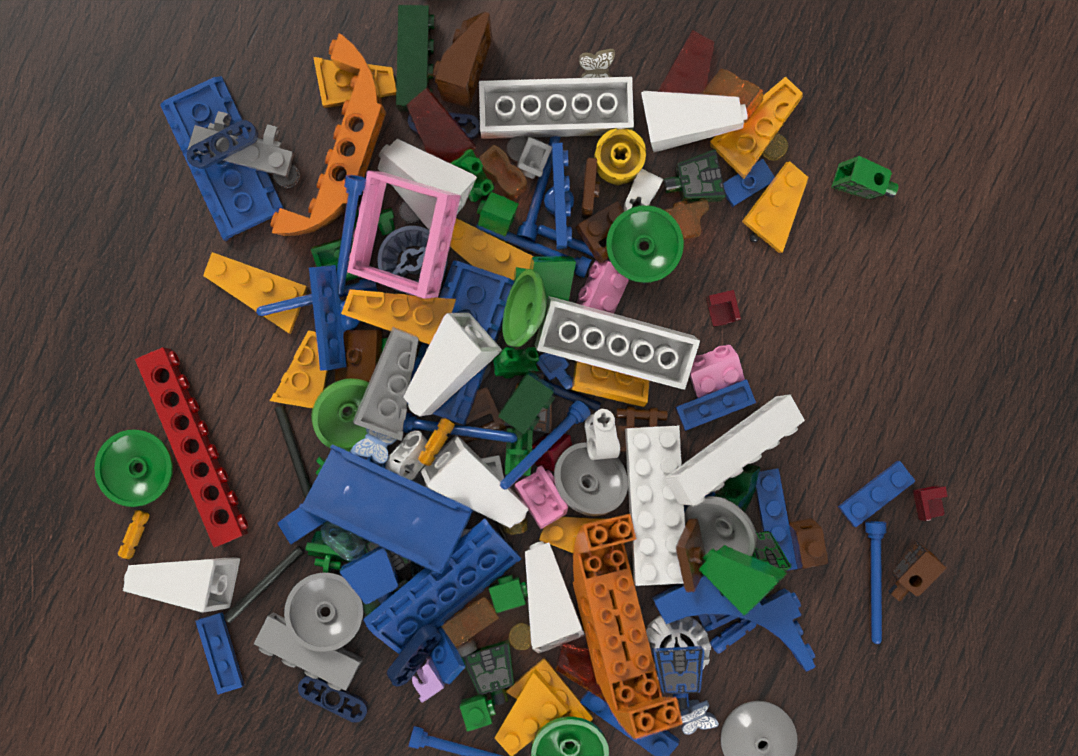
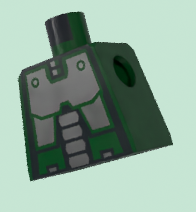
[663,149,726,203]
[461,639,514,705]

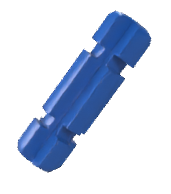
[710,618,756,653]

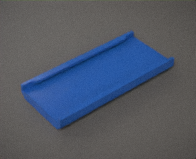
[160,76,285,241]
[407,261,514,426]
[299,444,472,575]
[363,519,522,655]

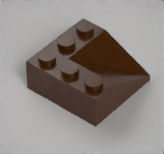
[433,12,493,108]

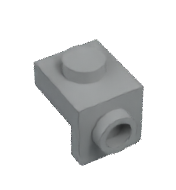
[517,137,552,179]

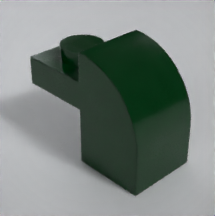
[715,464,760,512]

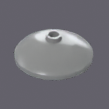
[554,442,628,516]
[684,496,757,556]
[284,573,363,652]
[720,701,797,756]

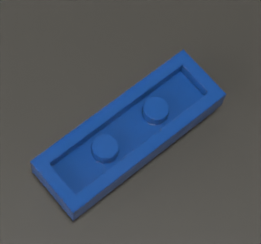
[675,379,756,431]
[838,461,915,527]
[196,612,245,694]

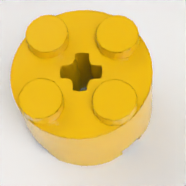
[594,129,646,186]

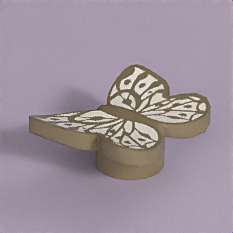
[579,49,615,78]

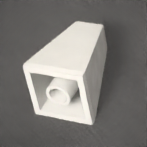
[641,91,748,153]
[378,139,477,230]
[403,313,502,416]
[420,435,529,528]
[525,541,585,654]
[123,557,240,612]

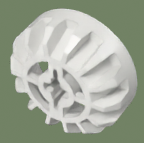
[645,616,711,680]

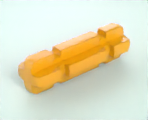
[418,418,455,466]
[118,510,149,559]

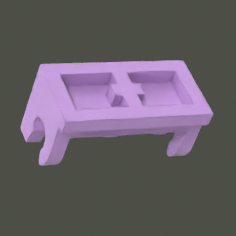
[412,656,445,702]

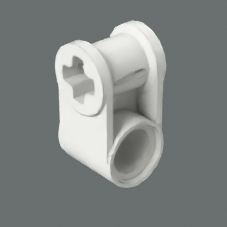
[624,169,663,211]
[584,409,620,460]
[385,431,428,480]

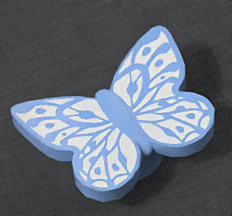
[351,428,397,465]

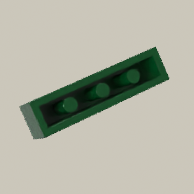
[396,5,435,112]

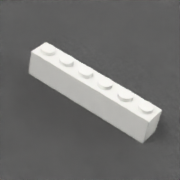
[665,395,805,506]

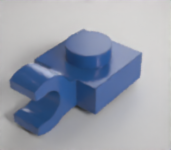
[537,353,573,390]

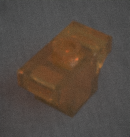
[664,200,710,240]
[442,596,499,648]

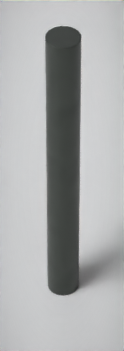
[274,405,311,499]
[224,546,305,623]

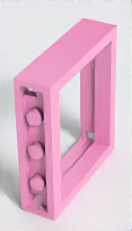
[347,171,461,299]

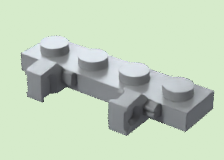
[188,111,294,178]

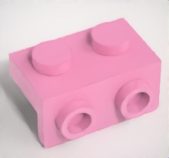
[576,260,629,314]
[690,345,745,398]
[514,465,568,529]

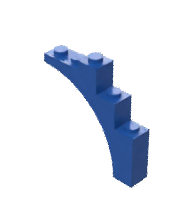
[652,574,816,672]

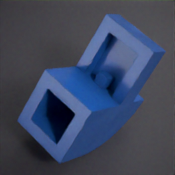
[277,507,327,544]

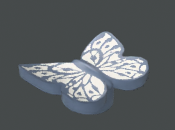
[680,700,719,735]

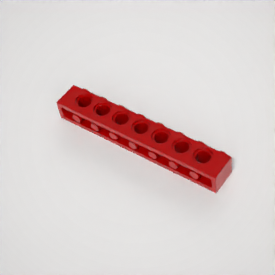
[135,347,249,548]

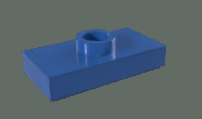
[723,159,775,207]
[430,627,466,684]

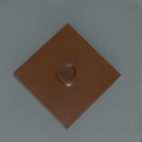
[581,158,600,218]
[335,330,382,382]
[675,519,706,592]

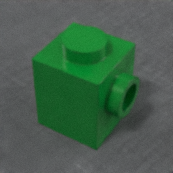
[477,192,519,237]
[489,574,528,613]
[460,694,496,732]

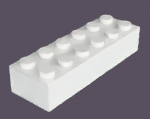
[479,77,634,139]
[535,296,700,390]
[625,426,685,586]

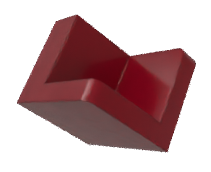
[706,290,741,327]
[532,430,572,472]
[913,485,948,521]

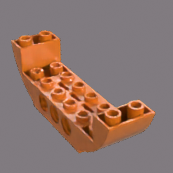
[270,34,387,236]
[573,514,683,739]

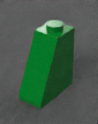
[699,545,787,616]

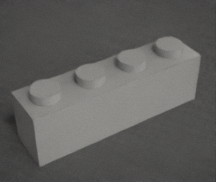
[254,612,363,691]

